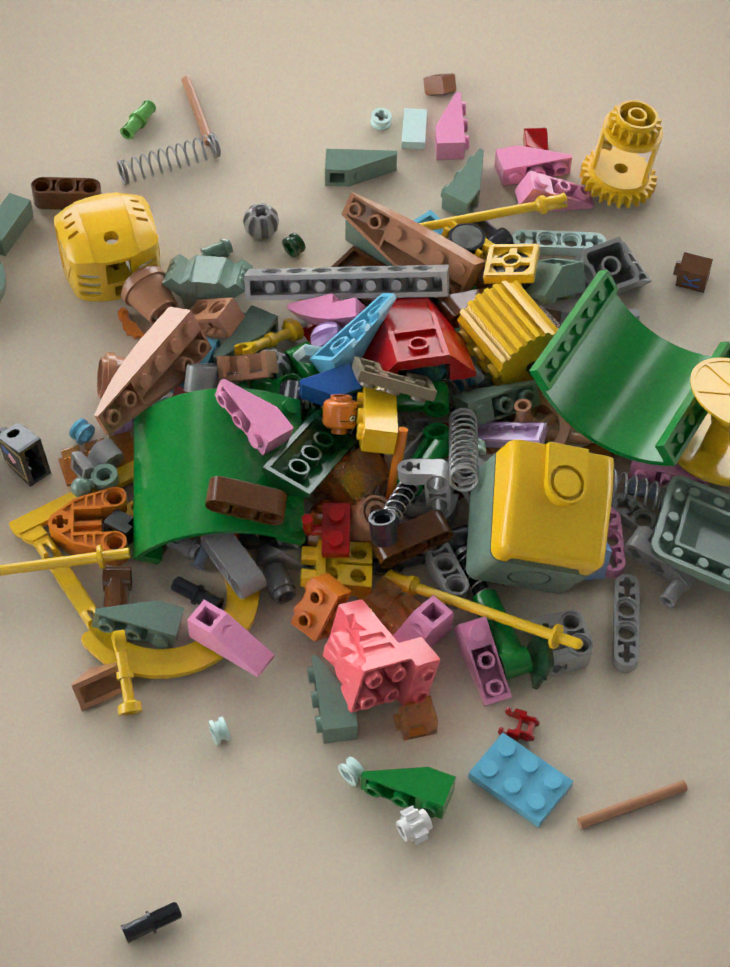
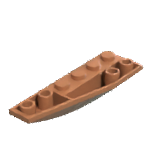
[341,192,486,300]
[94,307,212,436]

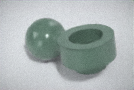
[71,464,119,497]

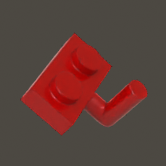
[302,503,351,558]

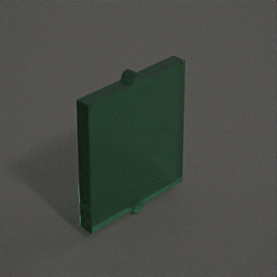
[527,623,555,690]

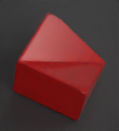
[523,128,548,150]

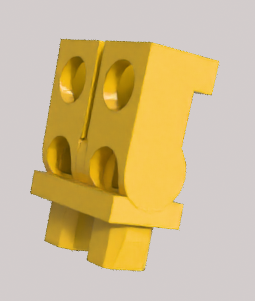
[300,539,372,602]

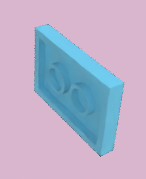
[468,733,573,828]

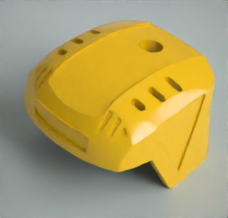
[54,192,161,302]

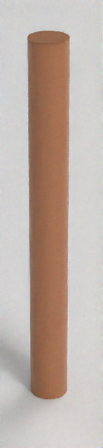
[181,76,214,146]
[577,780,688,829]

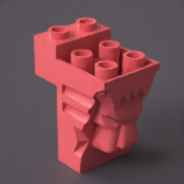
[322,599,440,713]

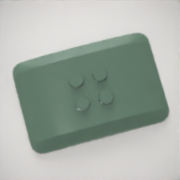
[650,476,730,593]

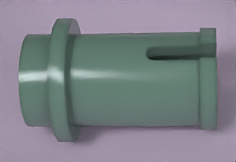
[200,238,233,257]

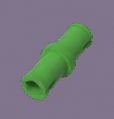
[120,100,156,140]

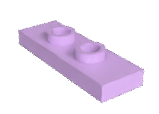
[468,422,549,448]

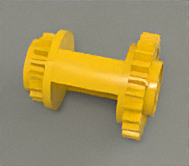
[579,100,663,208]

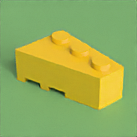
[356,386,398,455]

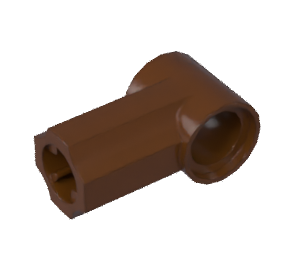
[102,567,132,607]

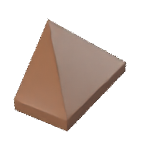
[71,662,134,711]

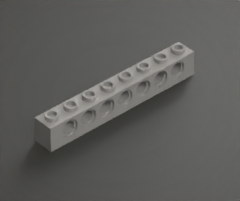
[244,265,450,301]

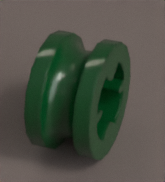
[282,232,306,258]

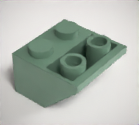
[525,258,586,304]

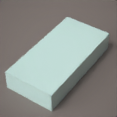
[402,108,427,149]

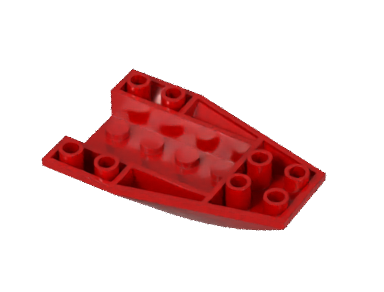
[363,297,476,380]

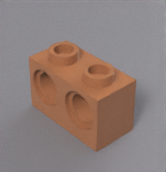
[190,298,245,338]

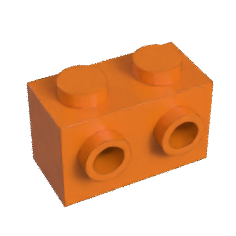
[290,573,353,642]

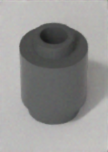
[262,562,296,604]

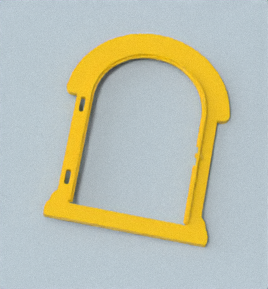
[9,460,260,679]

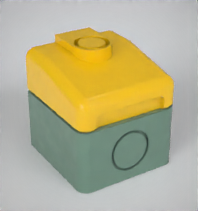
[466,440,614,594]

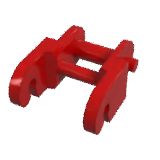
[498,707,540,742]

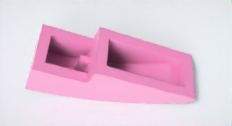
[287,294,366,328]

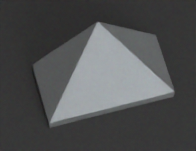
[256,542,311,570]

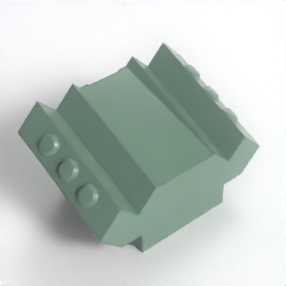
[162,254,253,310]

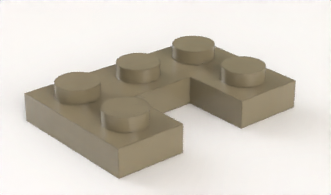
[351,356,437,403]

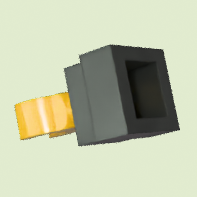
[103,501,133,546]

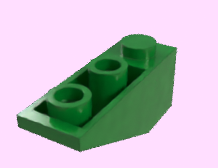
[361,767,456,819]

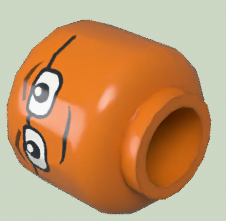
[322,394,358,435]

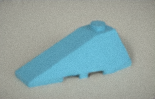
[309,293,397,373]

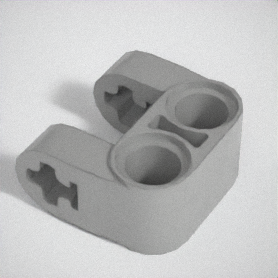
[397,459,452,517]
[530,610,593,676]

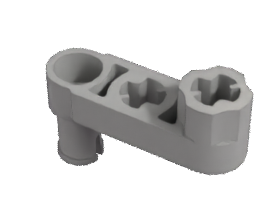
[624,526,697,608]

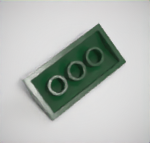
[262,413,358,498]

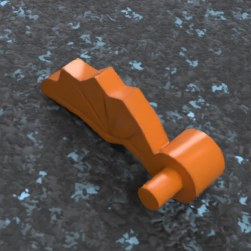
[118,307,145,339]

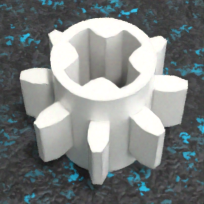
[396,805,433,845]

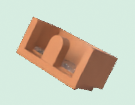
[217,350,278,382]

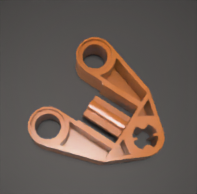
[48,487,128,566]

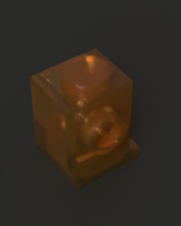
[393,695,438,741]

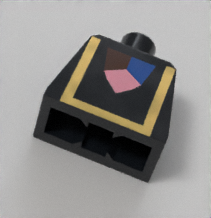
[0,423,51,487]

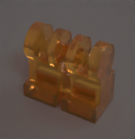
[362,575,422,636]

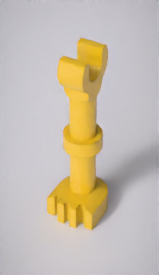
[234,318,304,356]
[111,630,143,716]

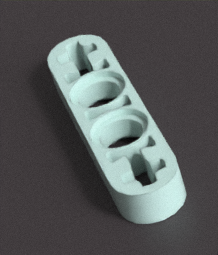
[512,229,606,256]

